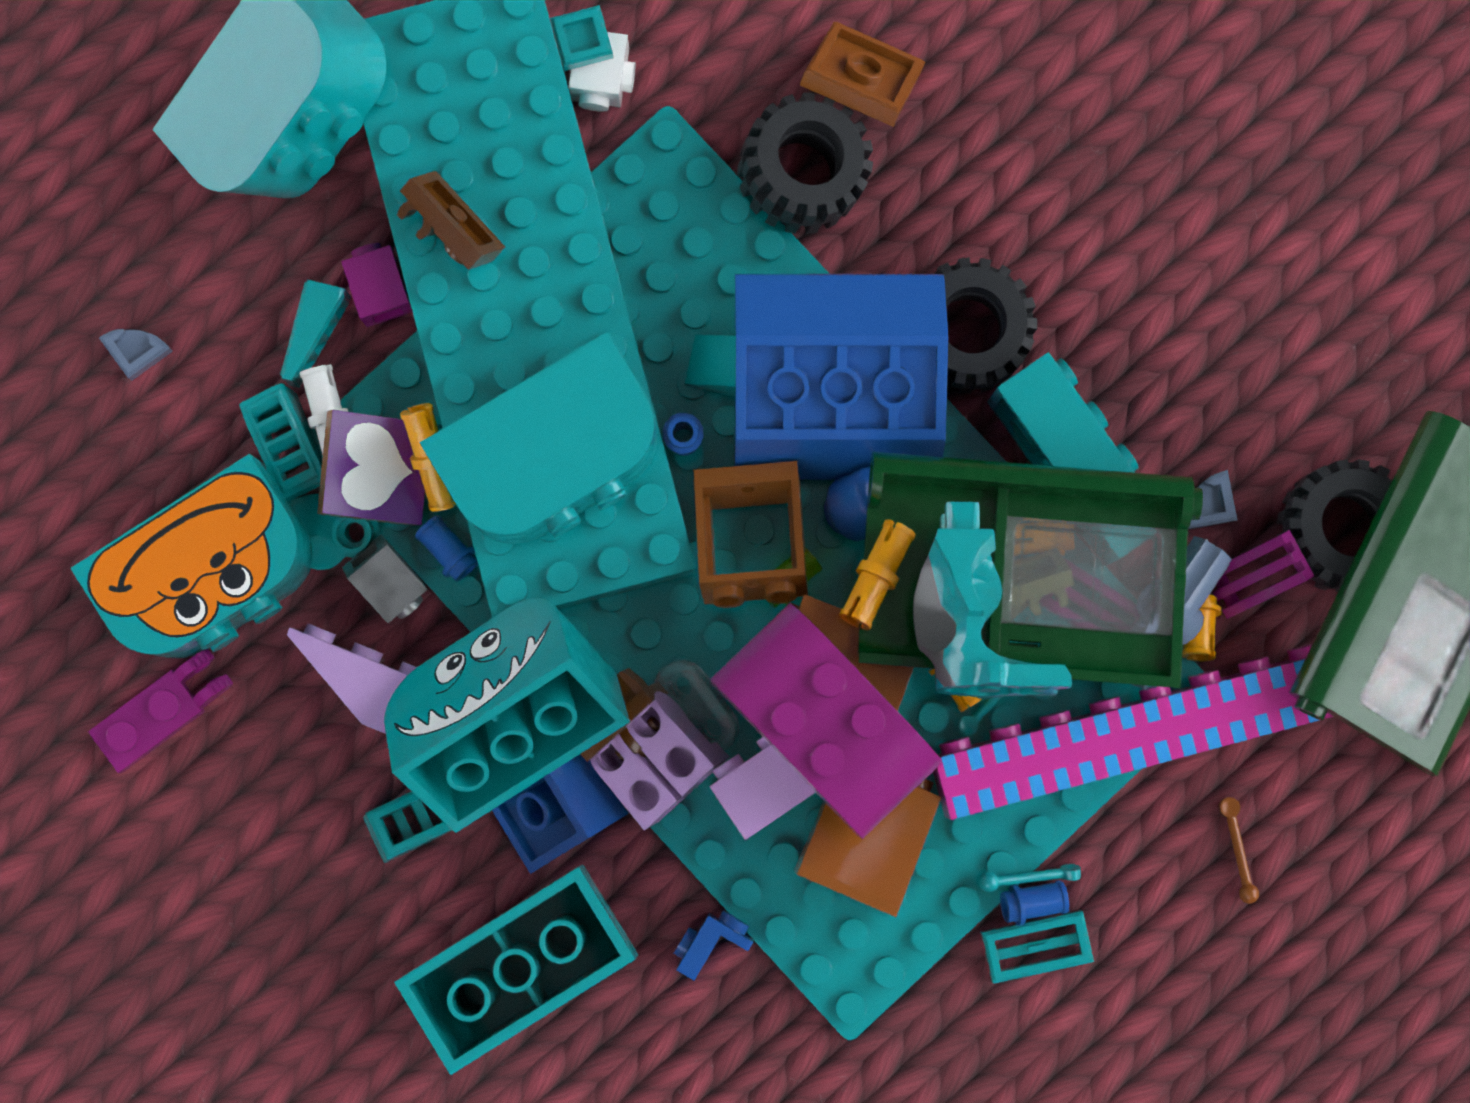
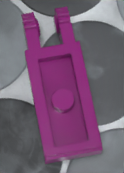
[88,648,233,773]

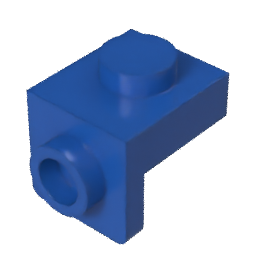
[673,910,753,981]

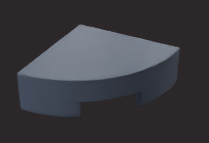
[99,329,173,381]
[1188,470,1237,530]

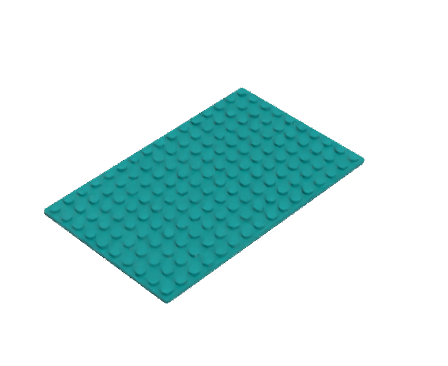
[310,106,1204,1040]

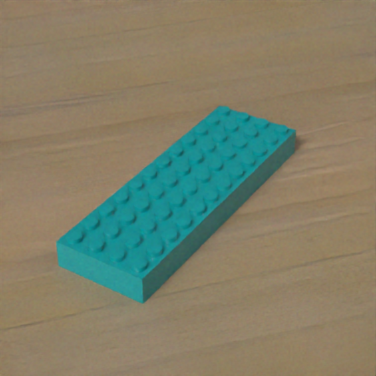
[363,0,697,618]

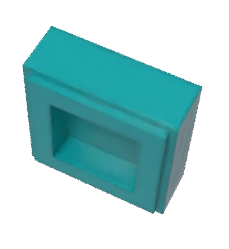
[550,5,614,71]

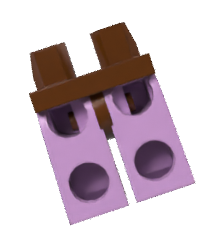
[581,668,730,831]

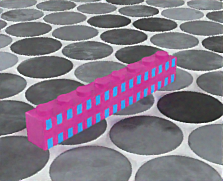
[933,644,1334,820]

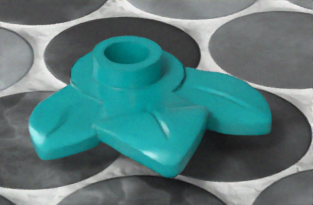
[290,493,381,570]

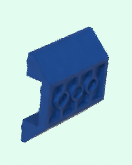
[734,274,948,480]

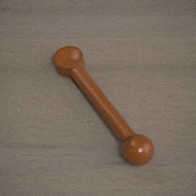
[1218,797,1259,904]

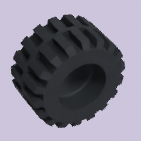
[737,93,873,234]
[934,257,1037,394]
[1276,459,1392,592]

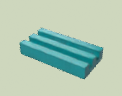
[980,910,1094,984]

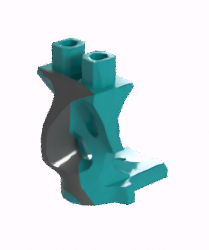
[913,502,1072,699]

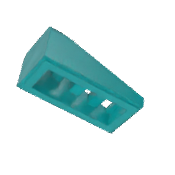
[280,279,351,388]
[239,383,322,502]
[363,792,453,863]

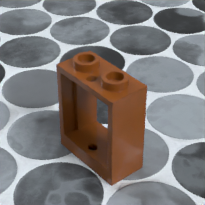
[694,461,808,608]

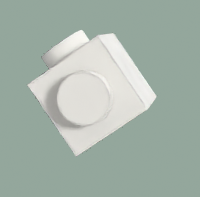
[569,32,636,112]

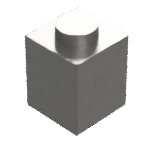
[342,534,427,623]

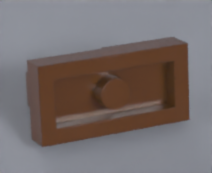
[397,171,505,270]

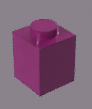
[341,243,412,327]

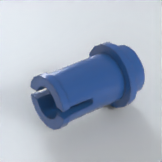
[662,413,704,456]
[415,515,478,582]
[1000,880,1069,926]

